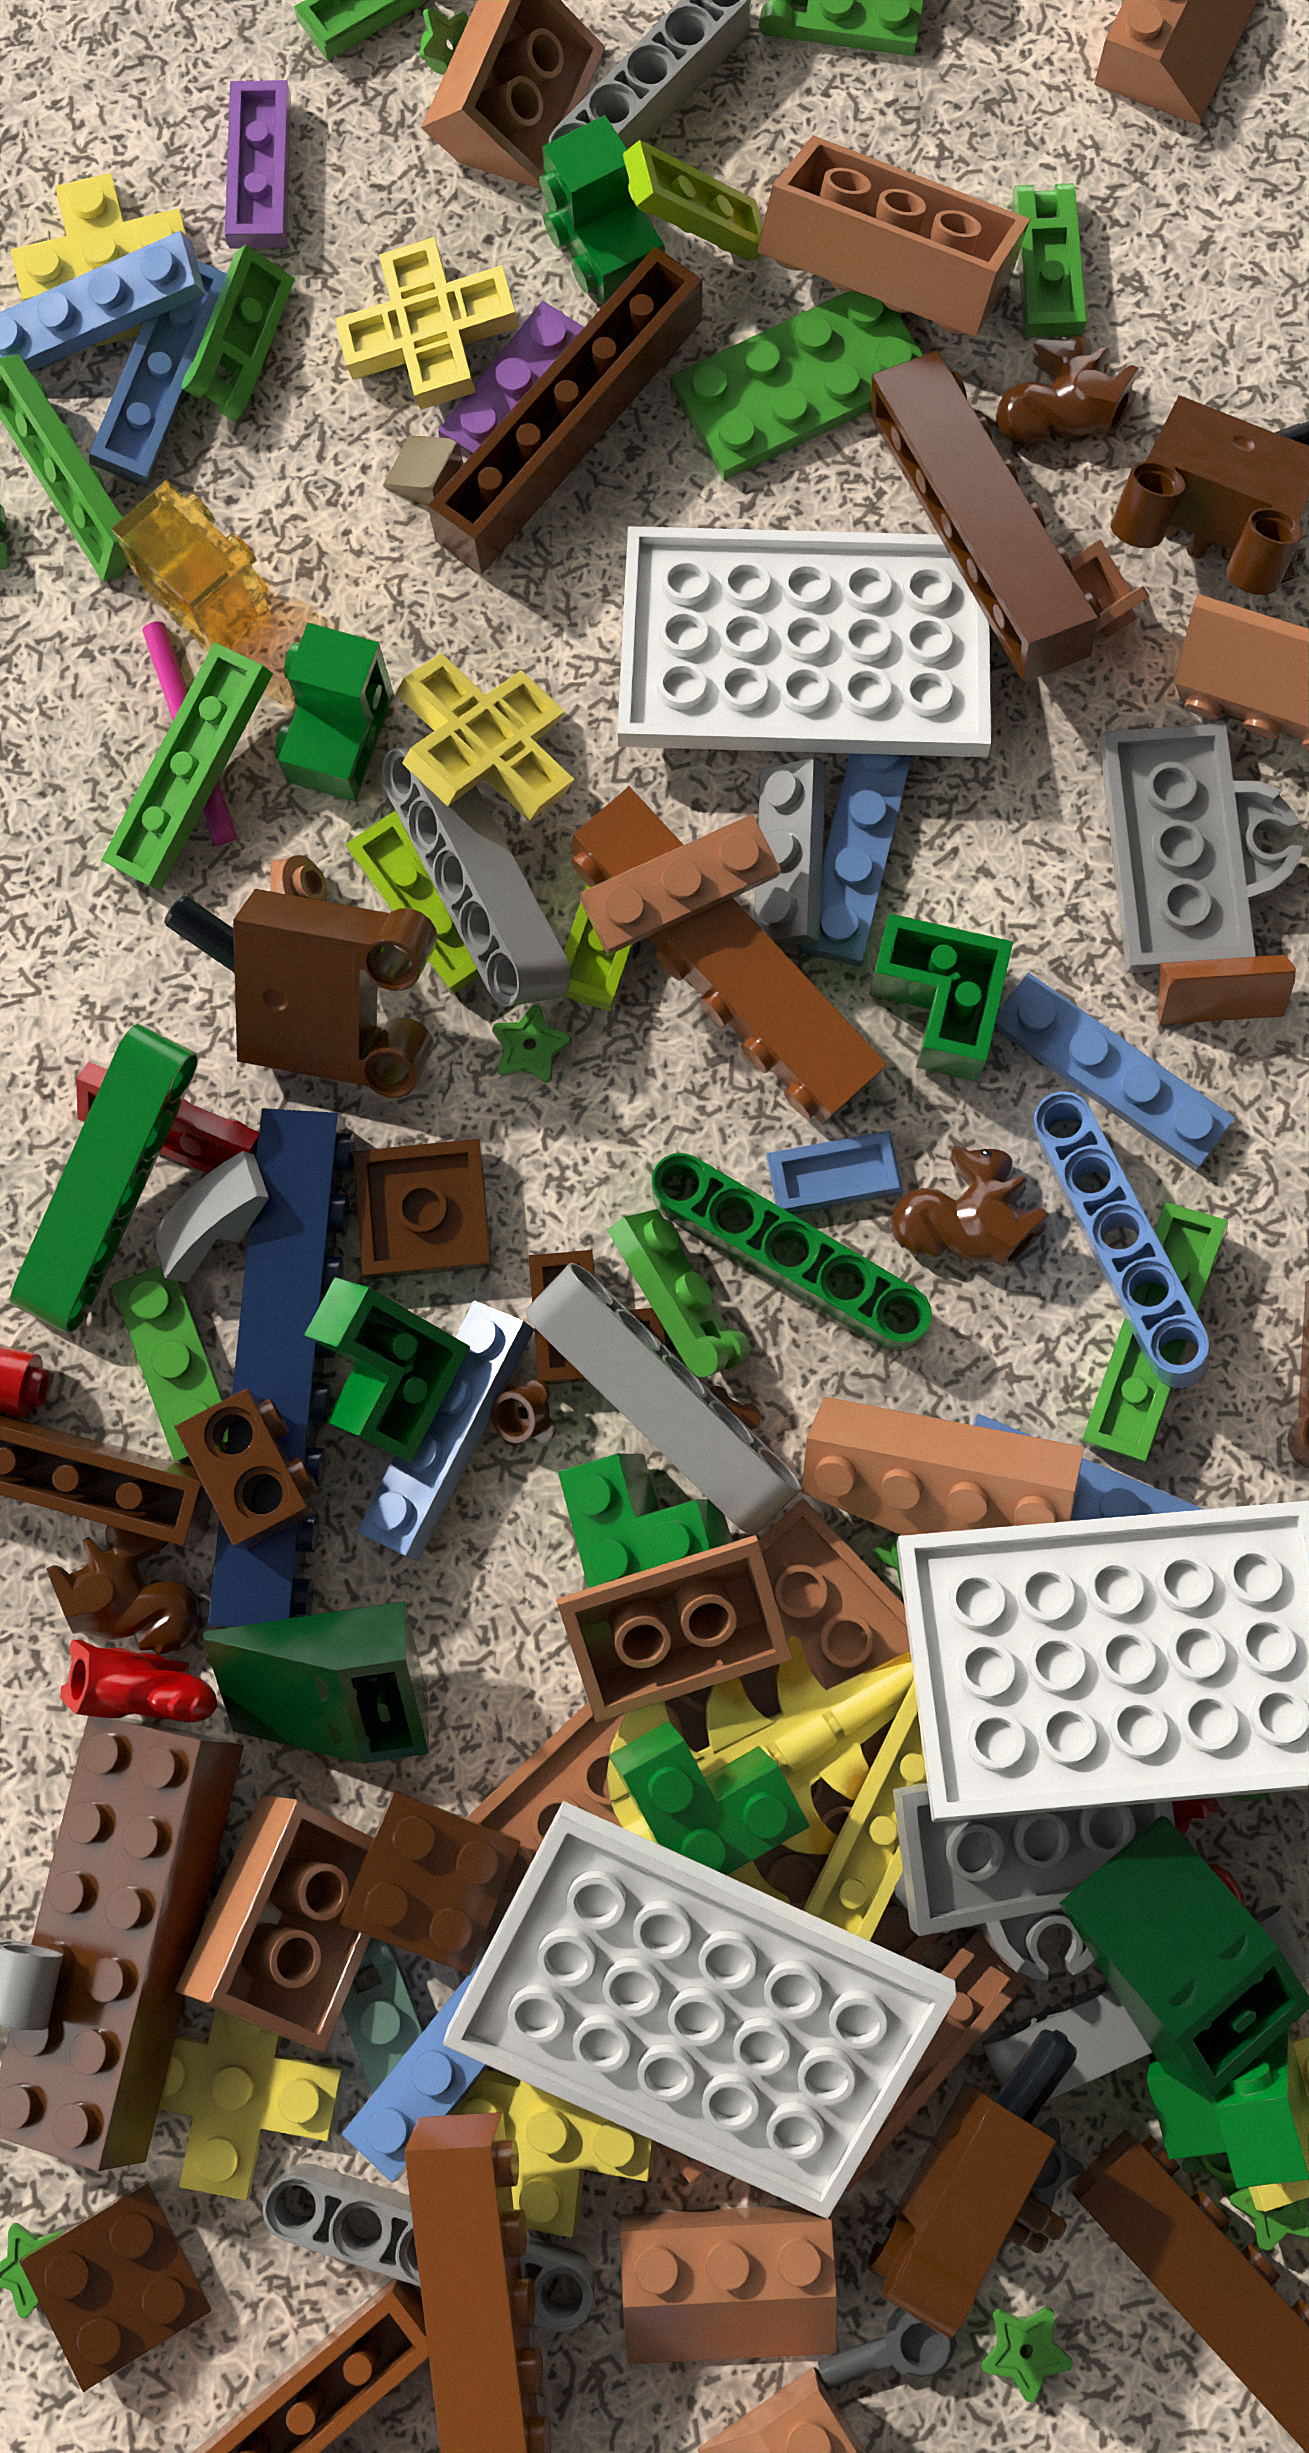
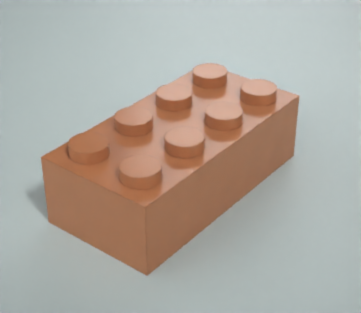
[757,135,1030,338]

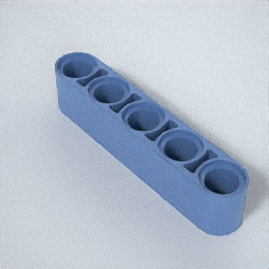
[1033,1091,1210,1388]

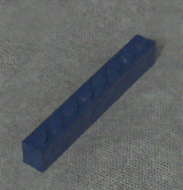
[208,1108,355,1628]

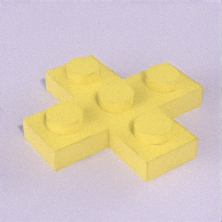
[10,173,187,347]
[335,237,520,410]
[395,653,575,821]
[159,2009,344,2200]
[451,2070,656,2238]

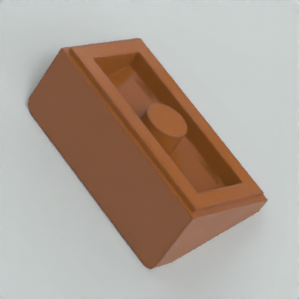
[1158,955,1296,1025]

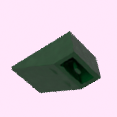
[203,1601,429,1764]
[1059,1815,1309,2098]

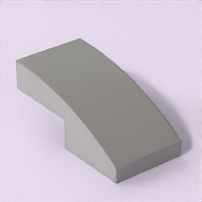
[152,1152,269,1283]

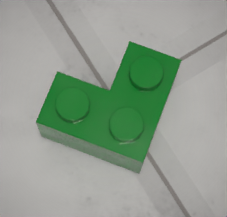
[539,115,665,305]
[275,622,394,802]
[869,913,1013,1082]
[304,1278,471,1463]
[558,1453,732,1588]
[608,1721,810,1876]
[1147,2028,1309,2189]

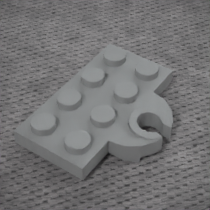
[1100,723,1303,973]
[893,1783,1175,1981]

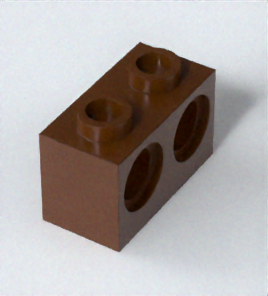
[174,1388,319,1550]

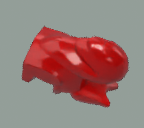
[60,1640,218,1723]

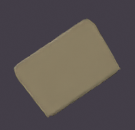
[383,435,463,507]

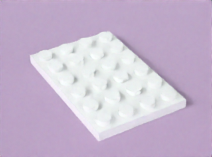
[617,526,991,757]
[896,1501,1309,1822]
[443,1801,956,2219]

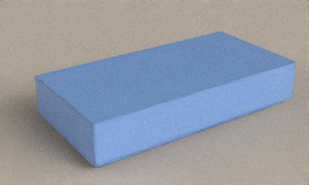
[766,1130,903,1215]

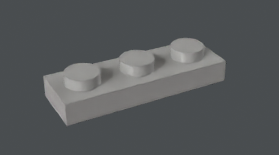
[754,758,826,948]

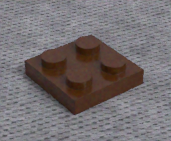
[353,1139,492,1280]
[340,1789,521,1974]
[19,2180,212,2392]

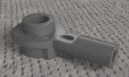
[818,2307,956,2391]

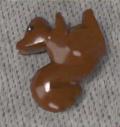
[996,335,1139,445]
[891,1146,1049,1268]
[46,1525,202,1655]

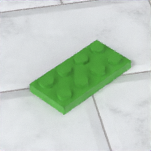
[670,291,923,481]

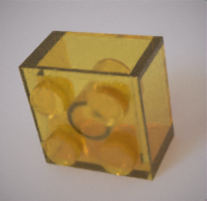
[111,480,271,652]

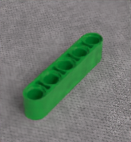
[10,1024,199,1334]
[652,1153,932,1352]

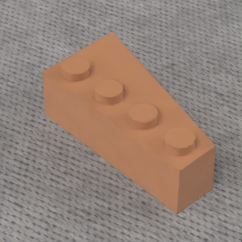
[802,1397,1084,1536]

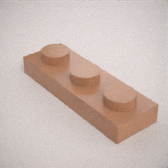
[579,814,781,956]

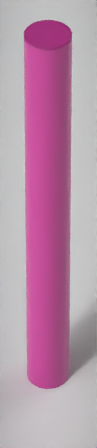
[142,622,237,846]

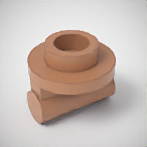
[270,855,327,901]

